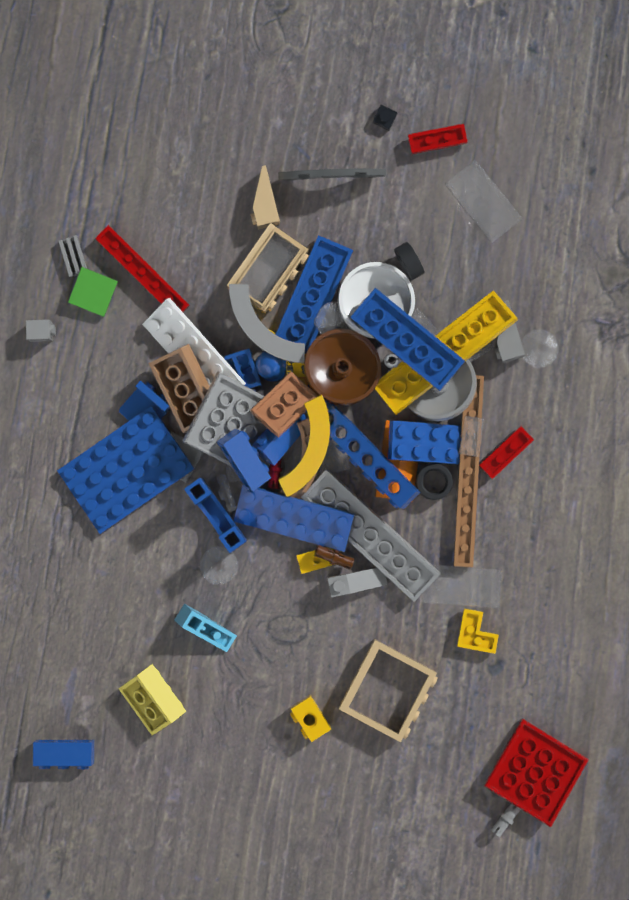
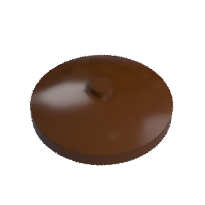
[304,329,381,406]

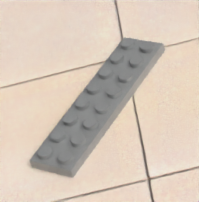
[301,469,441,602]

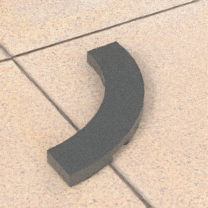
[278,168,386,180]

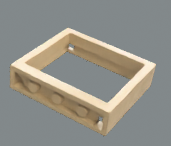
[339,639,438,742]

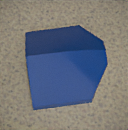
[224,348,261,388]

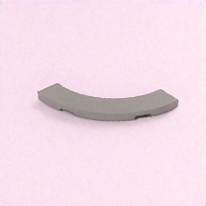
[229,284,305,363]

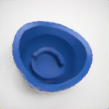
[255,351,287,382]

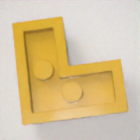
[457,608,499,654]

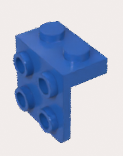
[119,380,171,421]

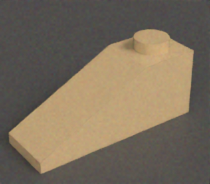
[250,165,280,230]

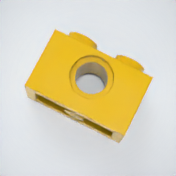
[290,695,331,742]

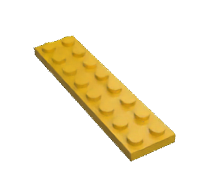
[375,290,518,415]

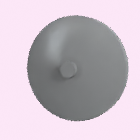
[407,359,477,421]

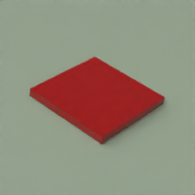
[483,719,589,827]

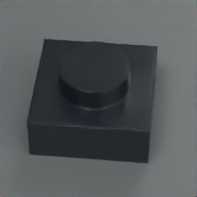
[372,104,398,131]

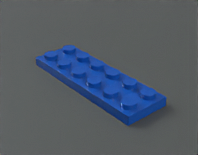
[276,235,353,354]
[350,288,465,391]
[234,485,355,552]

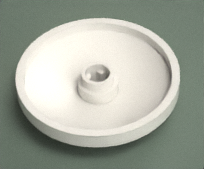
[338,262,415,339]

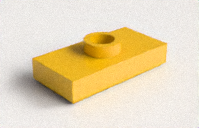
[296,547,335,574]

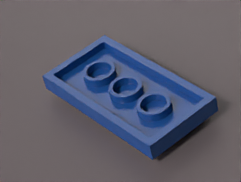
[388,420,461,464]

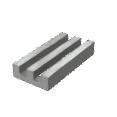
[58,235,87,278]

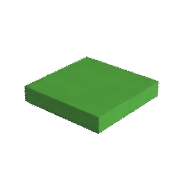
[68,267,118,317]

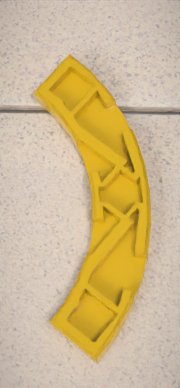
[278,395,330,497]

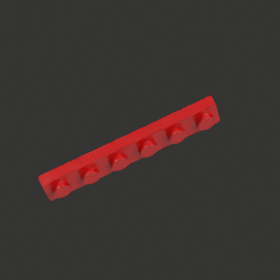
[95,225,190,312]

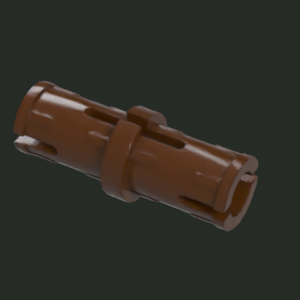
[314,545,354,570]

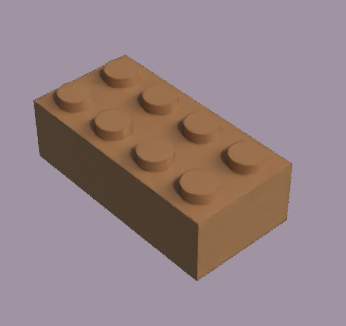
[149,344,210,433]

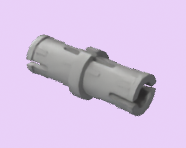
[384,353,399,368]
[490,803,521,838]

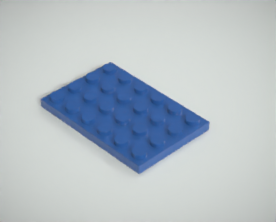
[57,406,195,534]

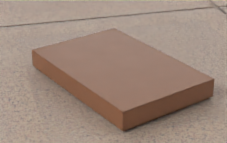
[250,372,318,438]

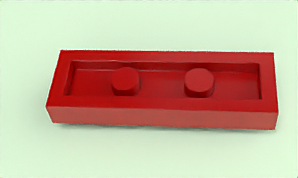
[408,124,468,155]
[479,426,534,479]

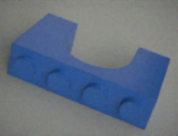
[184,478,248,553]

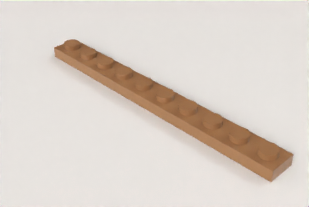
[453,375,484,567]

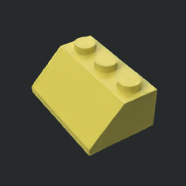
[119,664,186,735]

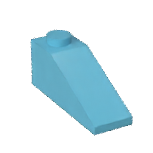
[174,604,237,652]

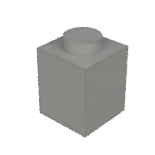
[26,320,56,342]

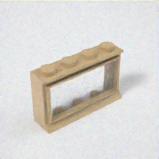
[227,223,309,314]

